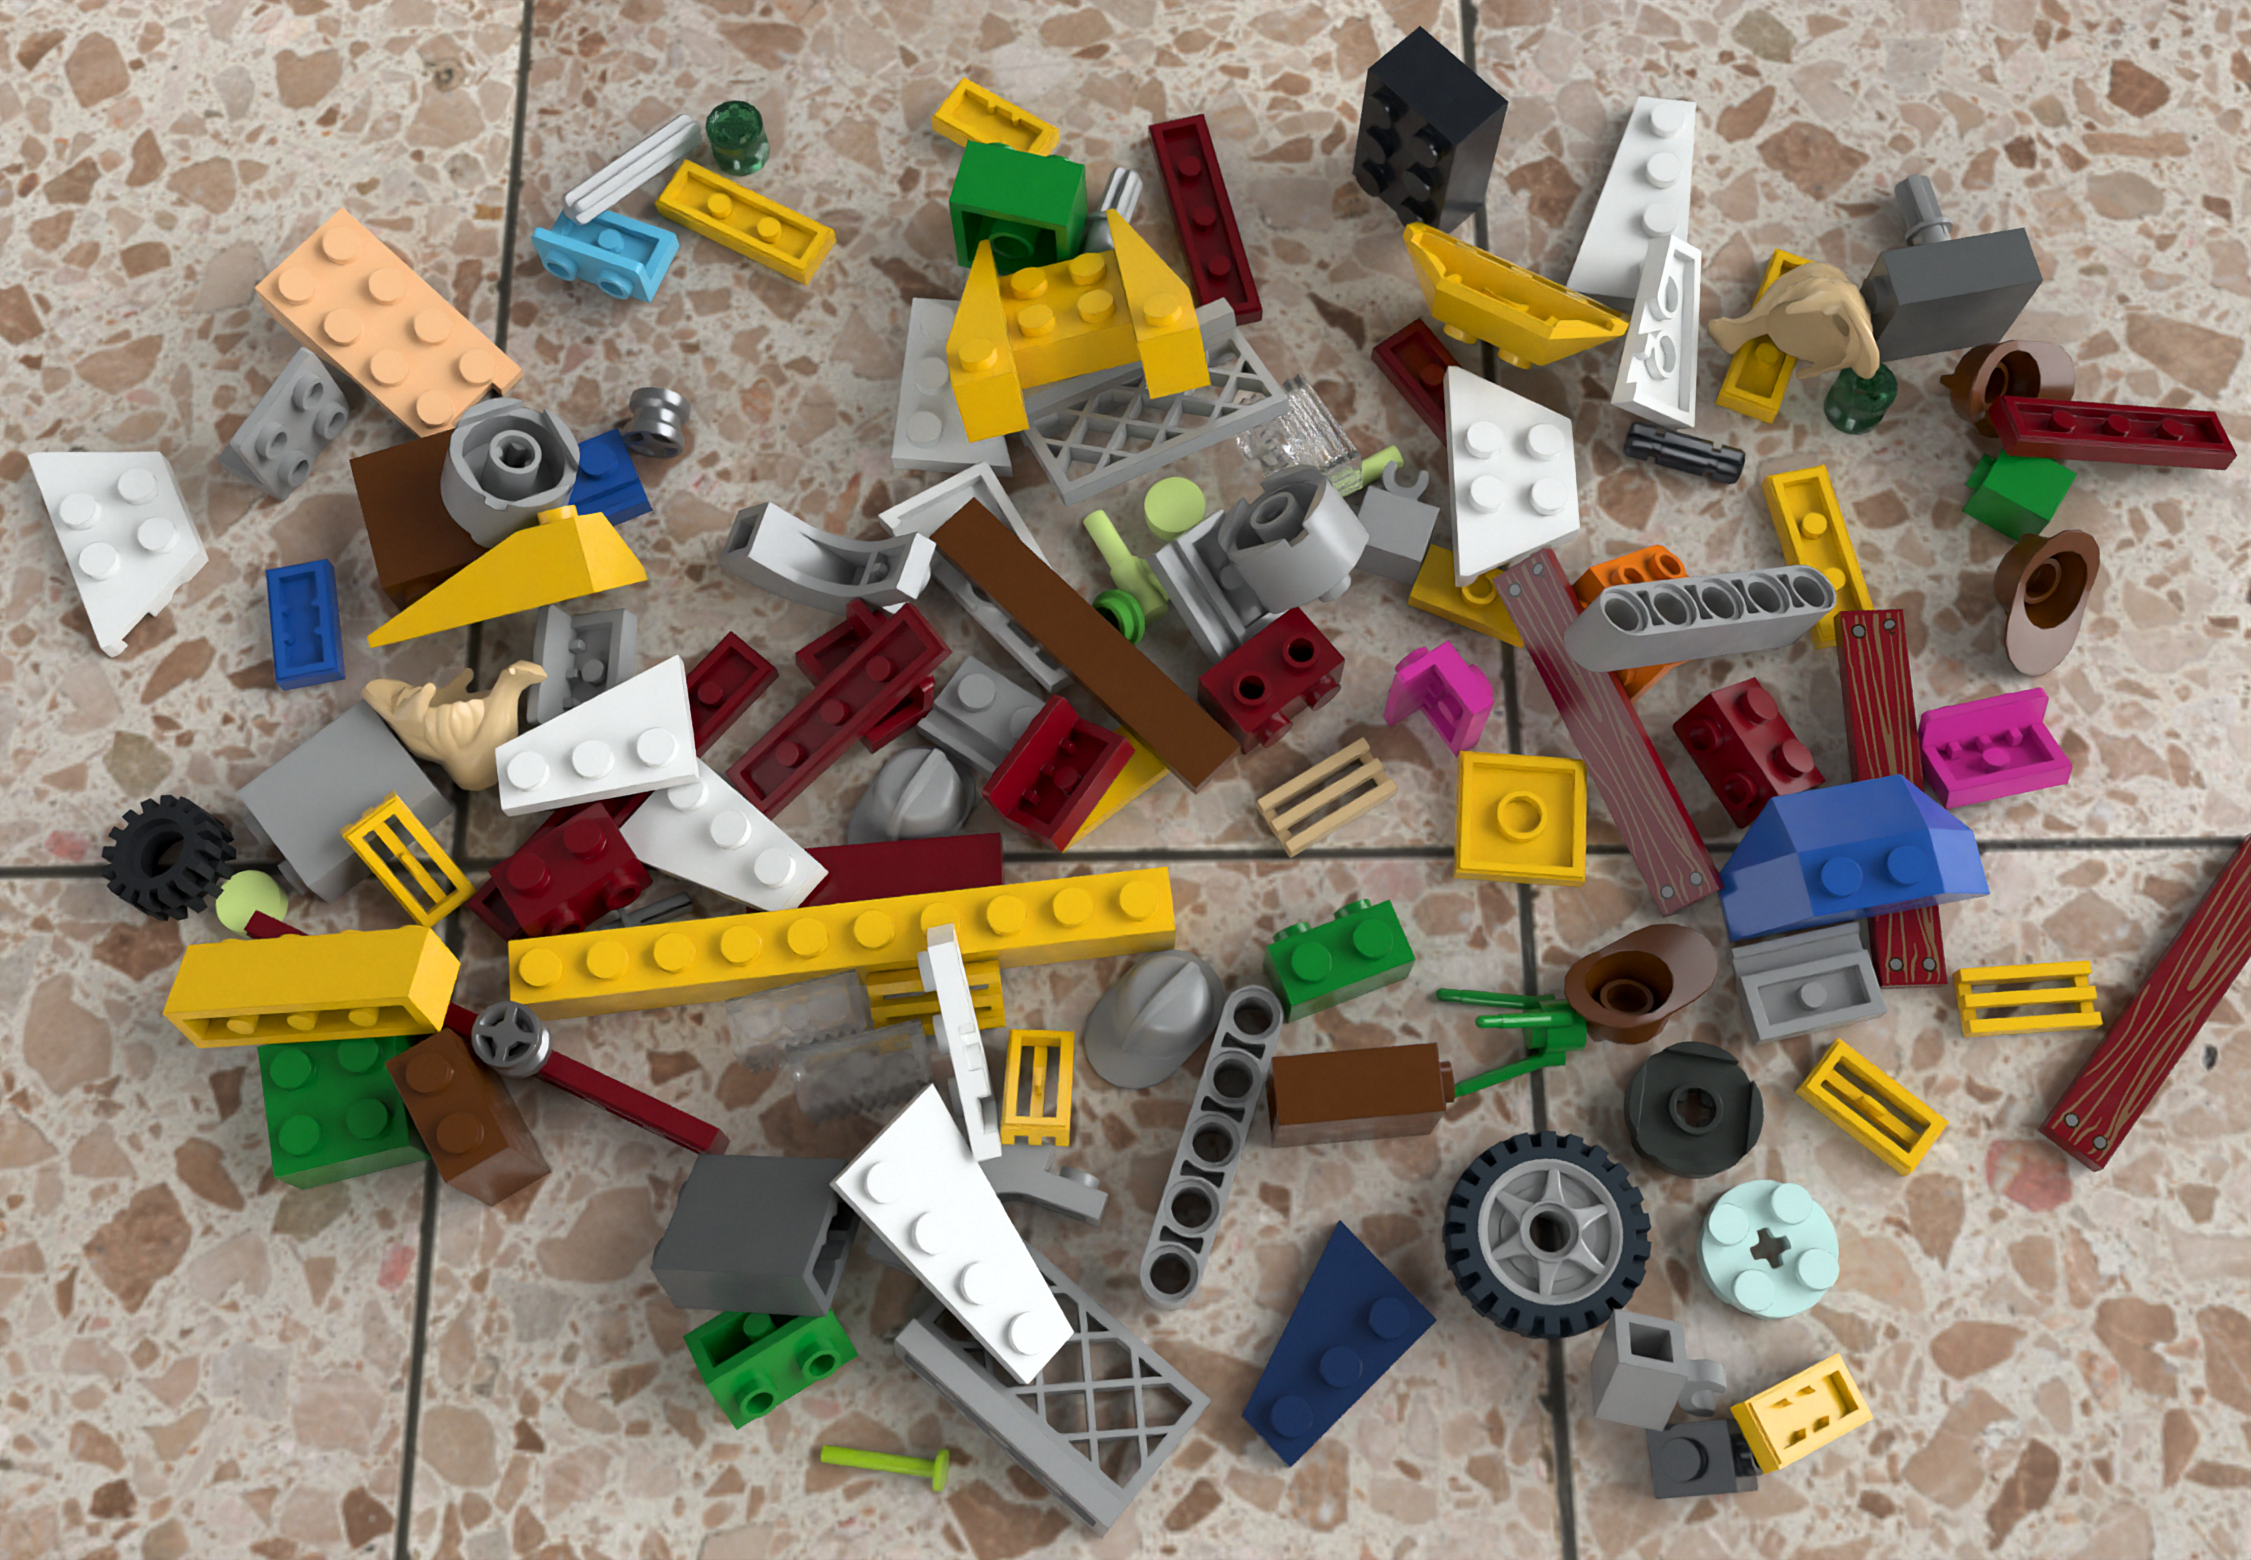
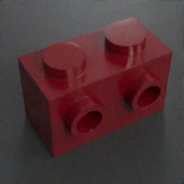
[1197,607,1345,755]

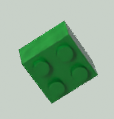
[949,140,1088,276]
[257,1035,432,1190]

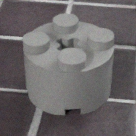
[440,398,580,549]
[1218,464,1369,614]

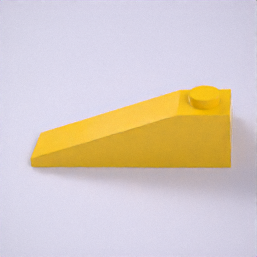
[367,505,648,649]

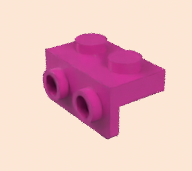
[1383,640,1495,758]
[1918,687,2073,810]

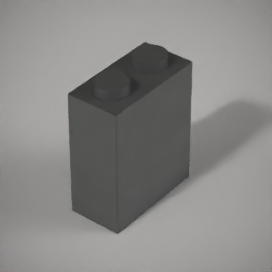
[1859,227,2043,363]
[650,1154,862,1317]

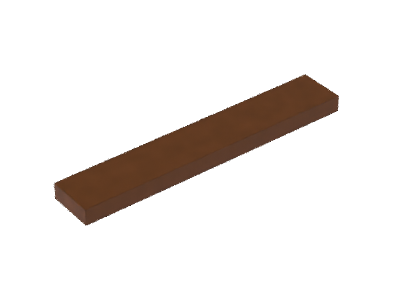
[929,497,1241,795]

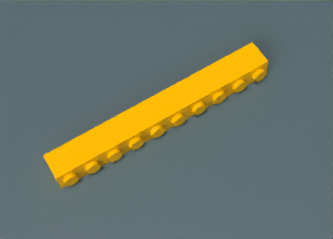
[508,866,1176,1021]

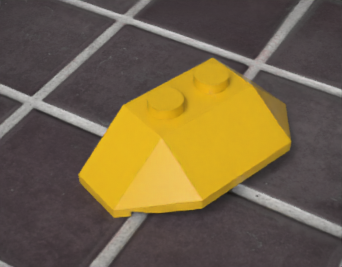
[1402,221,1632,369]

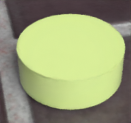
[1144,477,1205,541]
[215,870,288,938]

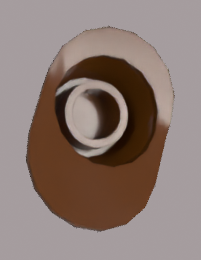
[1939,340,2076,438]
[1993,529,2100,676]
[1564,924,1718,1045]

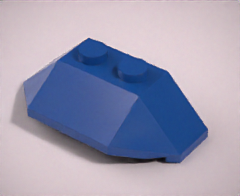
[1718,774,1990,942]

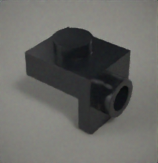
[1645,1419,1763,1499]

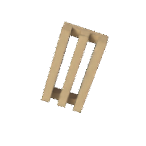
[1256,737,1398,858]

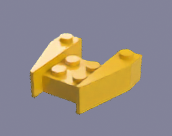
[946,208,1211,443]

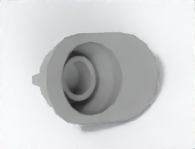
[848,745,976,845]
[1084,949,1225,1090]

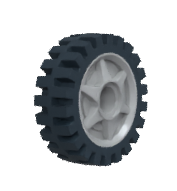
[1442,1131,1652,1340]

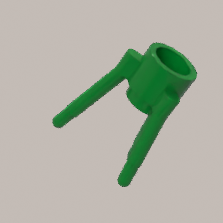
[1436,988,1587,1098]

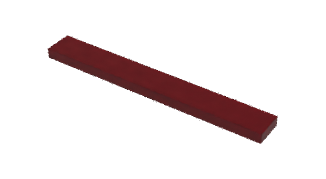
[244,910,731,1155]

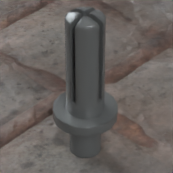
[596,891,693,931]

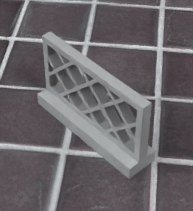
[1016,297,1290,507]
[894,1235,1212,1538]

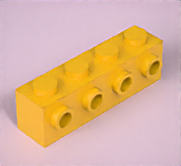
[162,925,461,1049]

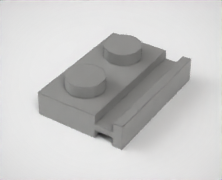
[1145,508,1287,664]
[917,655,1046,779]
[1726,921,1888,1046]

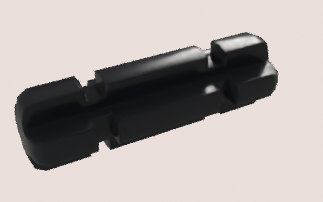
[1623,421,1746,484]

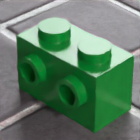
[1263,899,1416,1024]
[683,1305,859,1430]

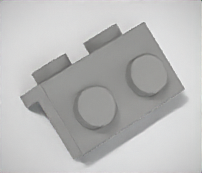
[526,604,638,727]

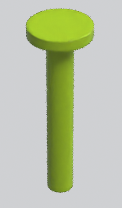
[821,1445,949,1492]

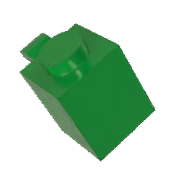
[1962,447,2077,542]

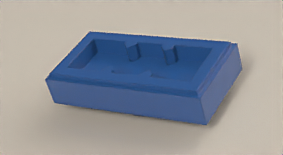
[266,559,346,691]

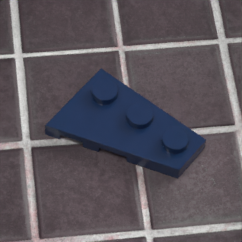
[1241,1220,1437,1469]

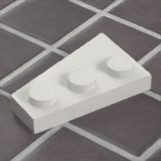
[1611,235,1702,430]
[891,298,1013,477]
[495,654,700,817]
[619,757,829,912]
[917,923,1002,1162]

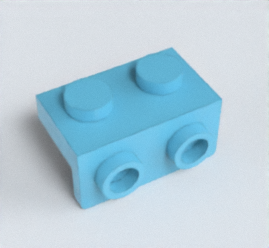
[531,207,680,303]

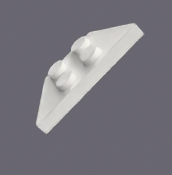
[1443,366,1580,587]
[27,452,209,658]

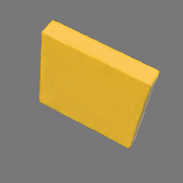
[1453,751,1587,887]

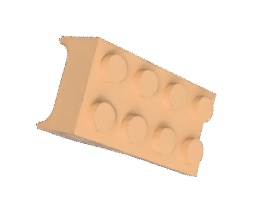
[255,207,524,439]

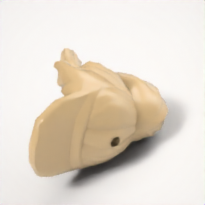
[1707,262,1879,380]
[360,659,548,791]

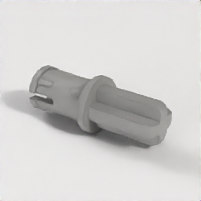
[1080,167,1143,255]
[1894,174,1953,247]

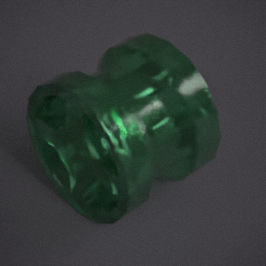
[705,100,770,176]
[1824,362,1898,435]

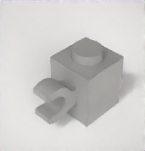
[1349,460,1440,586]
[1590,1309,1727,1432]

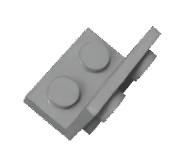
[217,347,353,502]

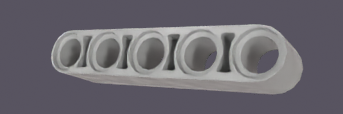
[1564,565,1836,672]
[1139,985,1283,1311]

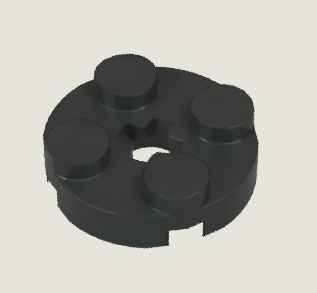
[1624,1041,1764,1179]

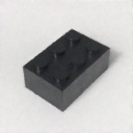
[1352,26,1509,234]

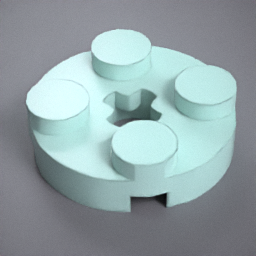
[1696,1180,1840,1320]

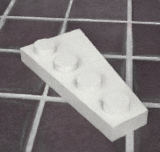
[1566,96,1696,311]
[878,460,1075,695]
[829,1083,1074,1384]

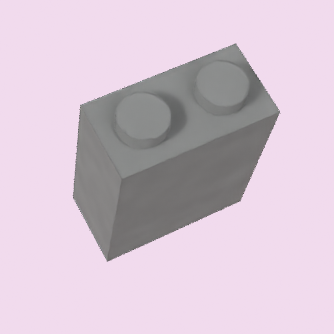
[236,699,455,904]

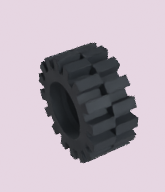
[101,795,237,921]

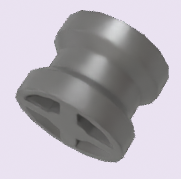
[622,387,691,459]
[471,1001,553,1079]

